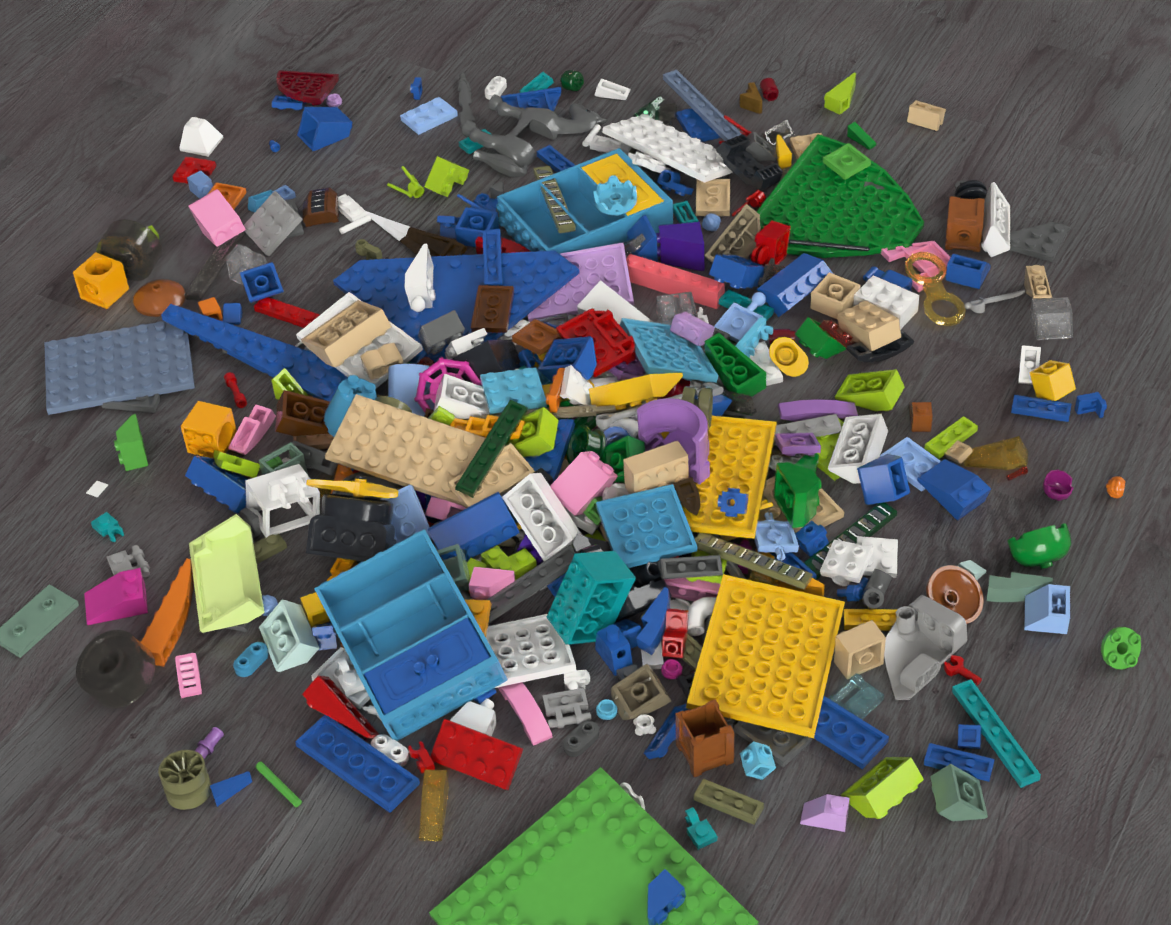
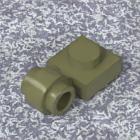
[355,239,382,260]

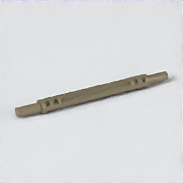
[481,405,616,419]

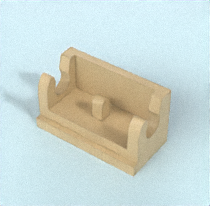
[907,100,946,131]

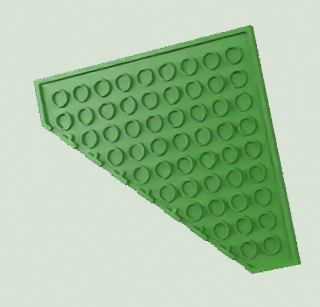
[429,767,759,925]

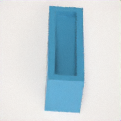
[248,190,273,213]

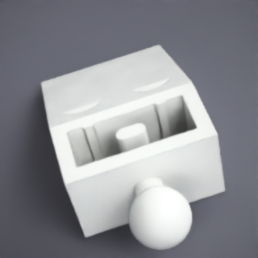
[405,244,435,312]

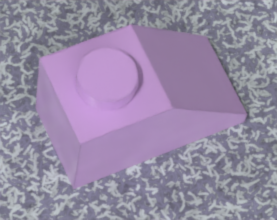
[800,794,850,832]

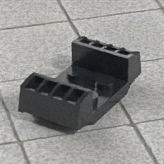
[716,134,783,191]

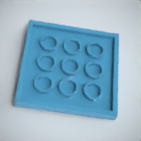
[596,484,697,568]

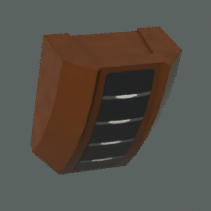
[303,187,339,227]

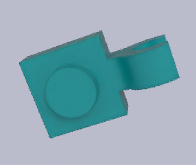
[685,807,718,850]

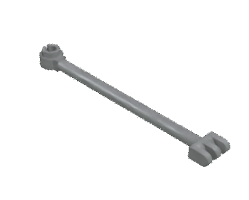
[596,382,724,430]

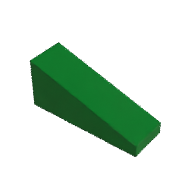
[847,122,877,150]

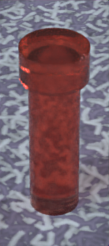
[1006,466,1028,481]

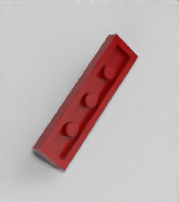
[254,297,320,328]

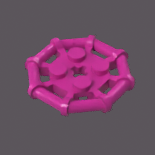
[414,357,482,420]

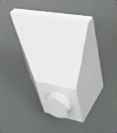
[180,117,223,157]

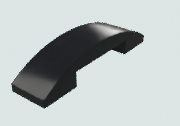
[846,331,914,362]

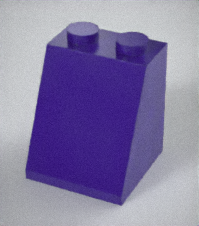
[656,222,705,271]

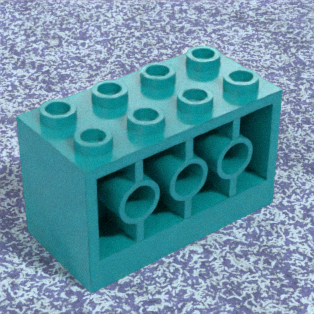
[546,551,636,645]

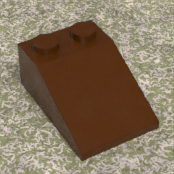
[275,390,330,436]

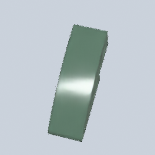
[986,572,1053,602]

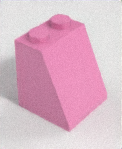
[188,189,246,247]
[550,451,618,516]

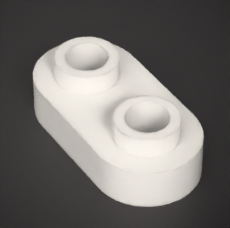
[485,76,507,100]
[371,734,409,767]

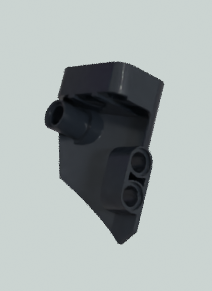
[571,534,672,623]

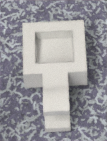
[337,658,365,696]

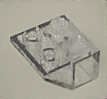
[226,244,267,285]
[656,292,698,325]
[1030,297,1073,340]

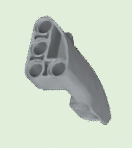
[884,595,967,700]

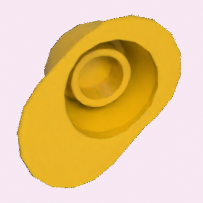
[769,337,809,377]

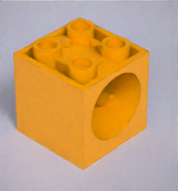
[73,252,129,309]
[181,401,237,458]

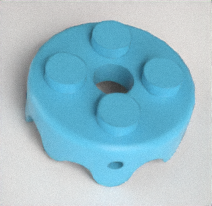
[593,175,637,216]

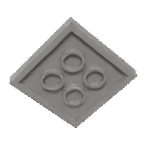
[243,191,303,256]

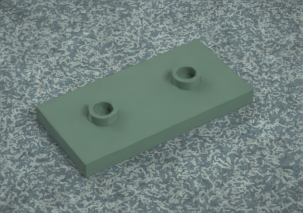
[0,584,79,658]

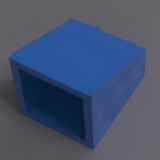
[297,107,353,151]

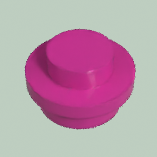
[661,659,682,679]

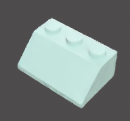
[259,599,319,672]

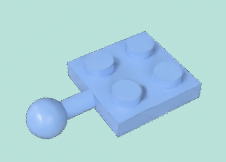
[714,292,766,343]

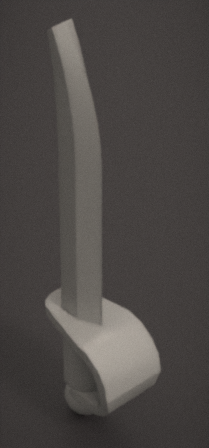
[964,289,1026,313]

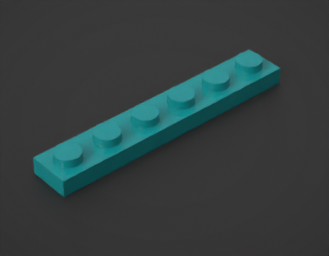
[952,679,1041,788]

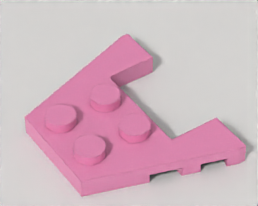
[880,241,951,292]

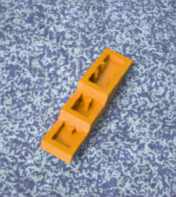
[450,415,525,440]

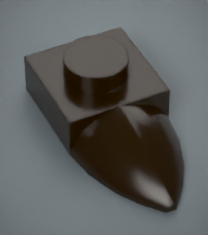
[673,477,700,516]

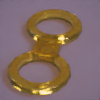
[905,252,966,326]

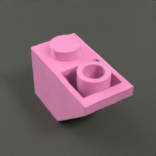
[425,496,466,521]

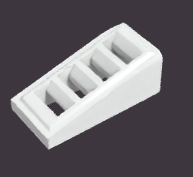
[595,79,631,100]

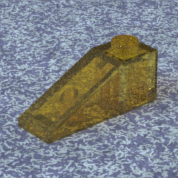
[964,436,1028,470]
[419,770,449,841]

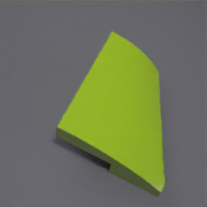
[213,450,260,478]

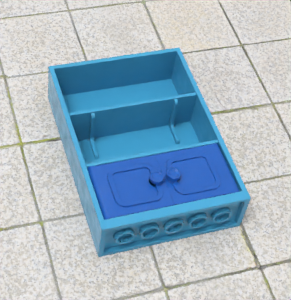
[314,529,508,741]

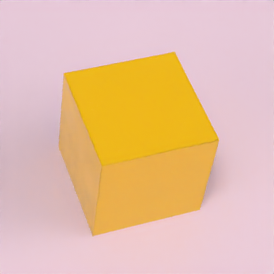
[1030,360,1076,401]

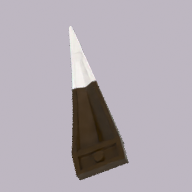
[366,211,467,257]

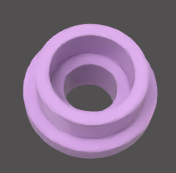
[326,94,342,107]

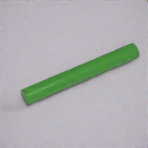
[255,762,302,807]

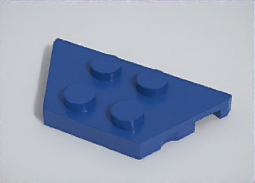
[501,87,561,112]

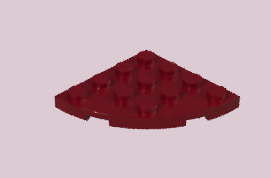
[276,70,339,106]

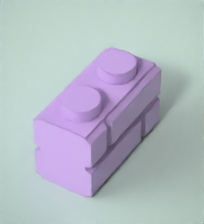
[670,312,715,346]

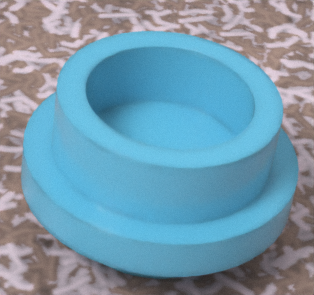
[596,699,618,720]

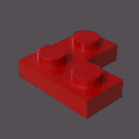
[172,157,216,184]

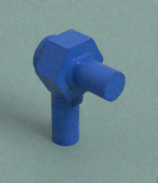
[837,577,868,601]

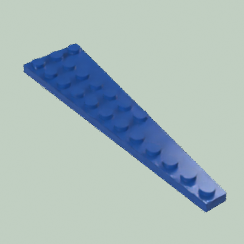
[161,304,348,402]

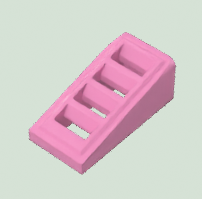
[175,653,202,698]

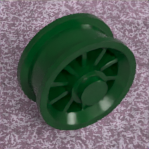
[567,425,606,464]

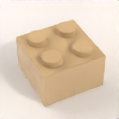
[811,273,860,319]
[834,620,886,680]

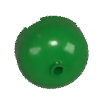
[1007,524,1071,569]

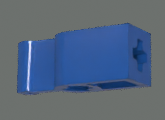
[863,267,912,291]

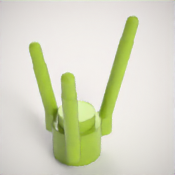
[387,166,425,198]

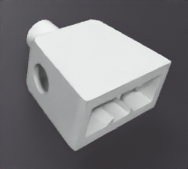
[450,699,496,736]

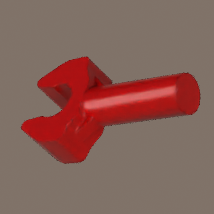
[944,655,982,686]

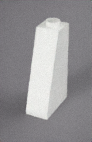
[577,280,650,325]

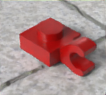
[408,741,436,780]

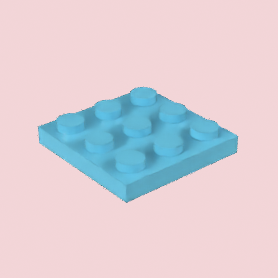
[480,368,547,414]

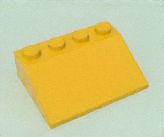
[589,373,683,410]

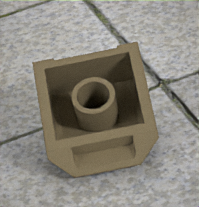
[611,664,672,720]

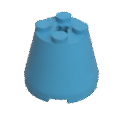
[324,375,377,437]

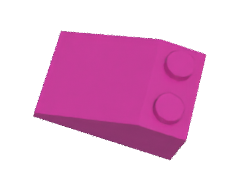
[84,568,148,625]

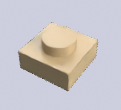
[945,440,973,464]

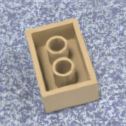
[837,301,901,351]
[623,440,689,494]

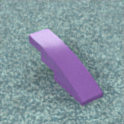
[778,400,858,422]

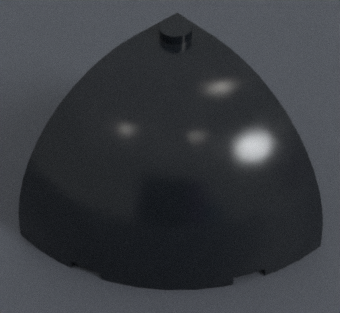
[429,339,520,384]

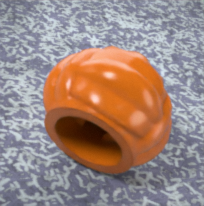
[1106,476,1125,498]

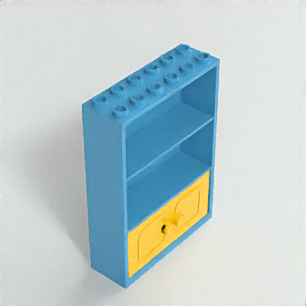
[496,148,673,254]

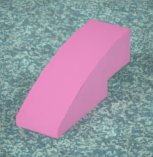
[228,405,276,455]

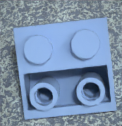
[1024,584,1070,634]

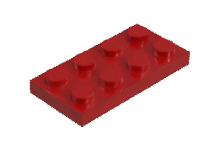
[430,719,523,790]

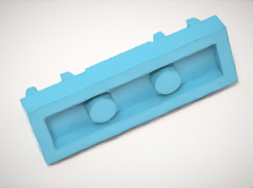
[735,317,773,358]

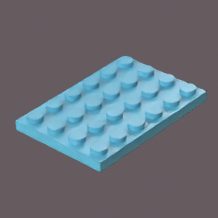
[620,318,718,383]

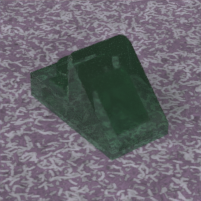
[633,96,664,120]

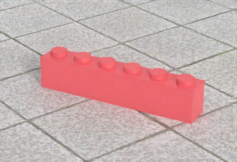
[626,254,725,309]

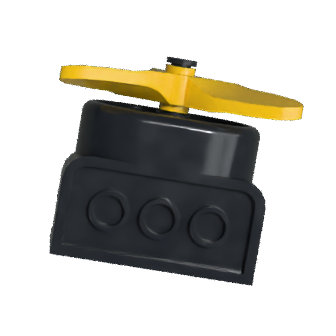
[306,475,399,561]

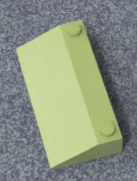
[189,514,264,633]

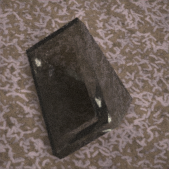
[762,120,794,146]

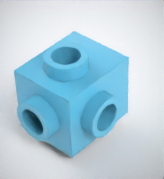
[740,741,776,780]

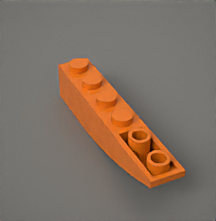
[137,558,194,667]

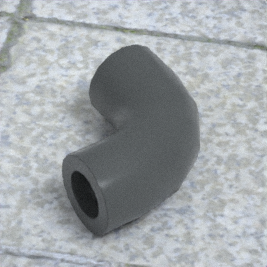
[862,569,893,609]

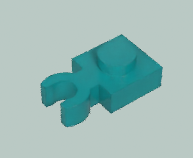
[91,512,124,542]

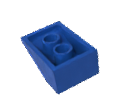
[917,459,991,521]

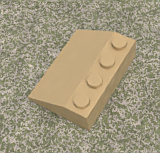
[301,300,392,367]

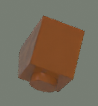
[909,402,933,432]

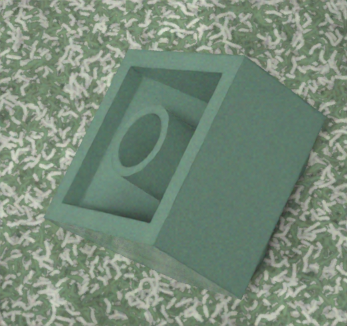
[930,764,988,821]

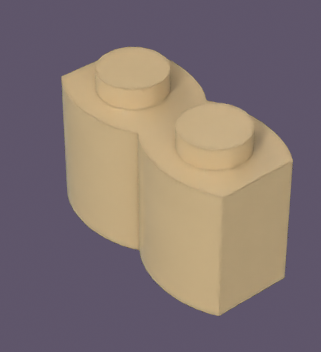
[360,343,404,380]

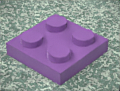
[775,433,821,456]

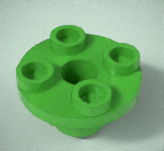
[1101,627,1141,669]

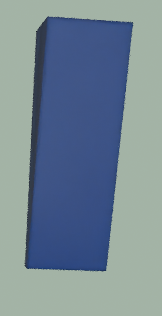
[210,771,252,807]

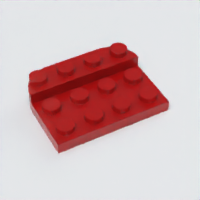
[556,308,636,378]

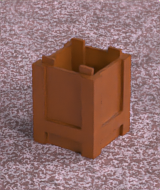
[945,196,985,252]
[675,699,734,777]

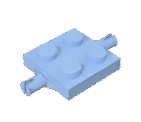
[754,512,799,561]

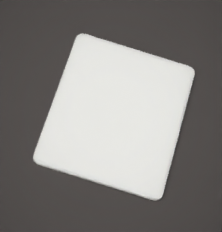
[86,481,108,497]

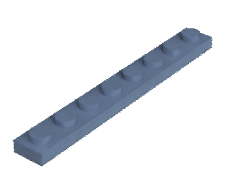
[663,70,742,141]

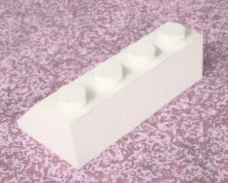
[981,182,1010,257]
[828,414,888,484]
[502,473,583,561]

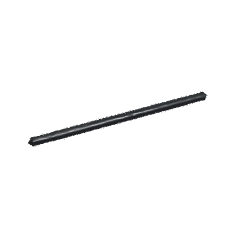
[788,239,870,251]

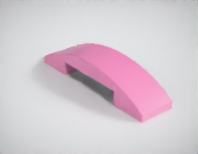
[497,682,553,746]

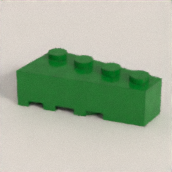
[704,333,766,406]

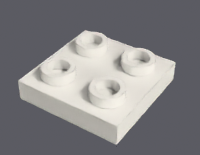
[820,540,873,586]

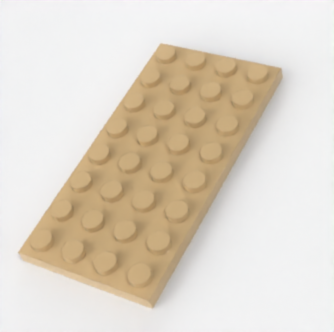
[325,394,486,507]

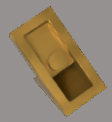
[740,82,762,114]

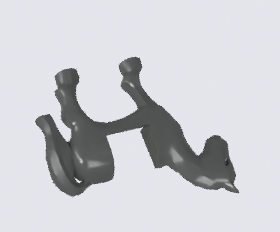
[462,94,608,177]

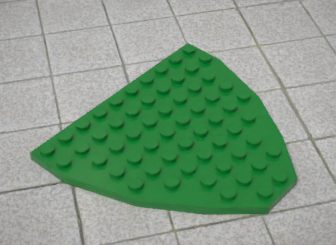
[757,134,924,258]

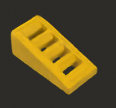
[776,134,792,169]

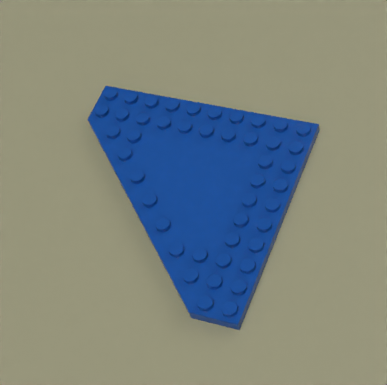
[333,251,580,365]

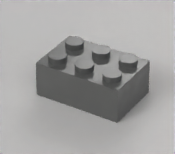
[418,310,465,355]

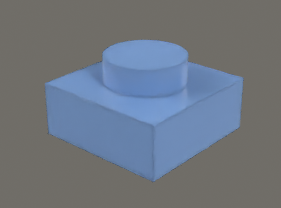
[272,185,296,200]

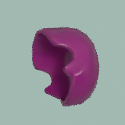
[1043,470,1073,501]

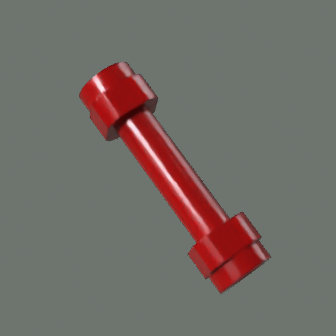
[224,372,247,408]

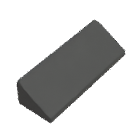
[658,555,723,579]

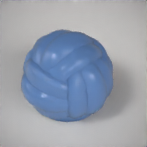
[702,213,721,232]
[262,595,278,616]

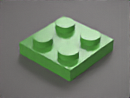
[823,143,871,180]

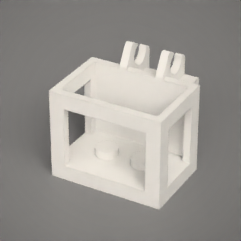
[246,464,320,538]

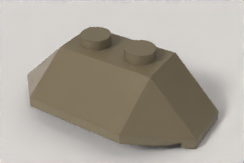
[704,204,761,263]

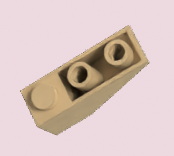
[1024,265,1052,298]

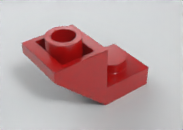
[662,609,688,658]

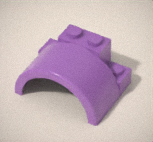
[637,398,710,484]

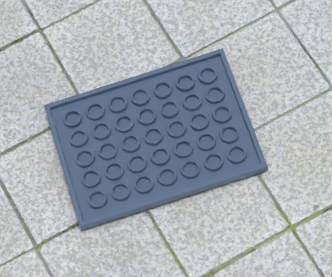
[44,321,195,415]

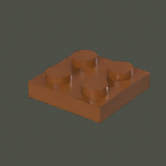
[512,319,562,356]

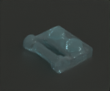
[828,673,884,719]

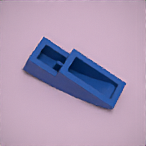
[636,587,670,655]

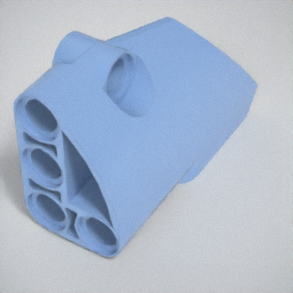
[388,364,435,417]

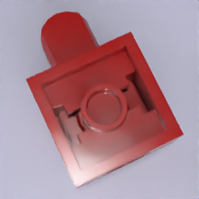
[751,221,791,270]

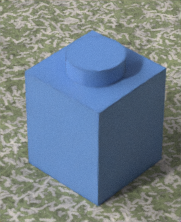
[187,171,213,199]

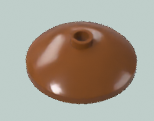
[133,279,186,317]
[926,565,984,624]

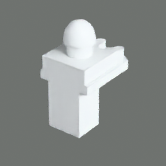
[564,670,590,690]

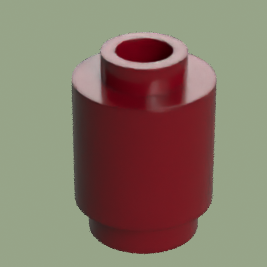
[759,78,779,101]
[769,329,795,344]

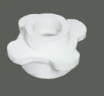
[633,714,656,736]

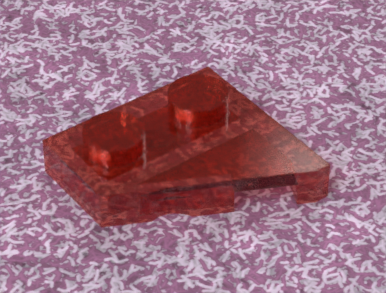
[819,320,855,347]

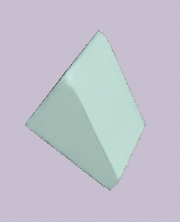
[958,560,986,580]

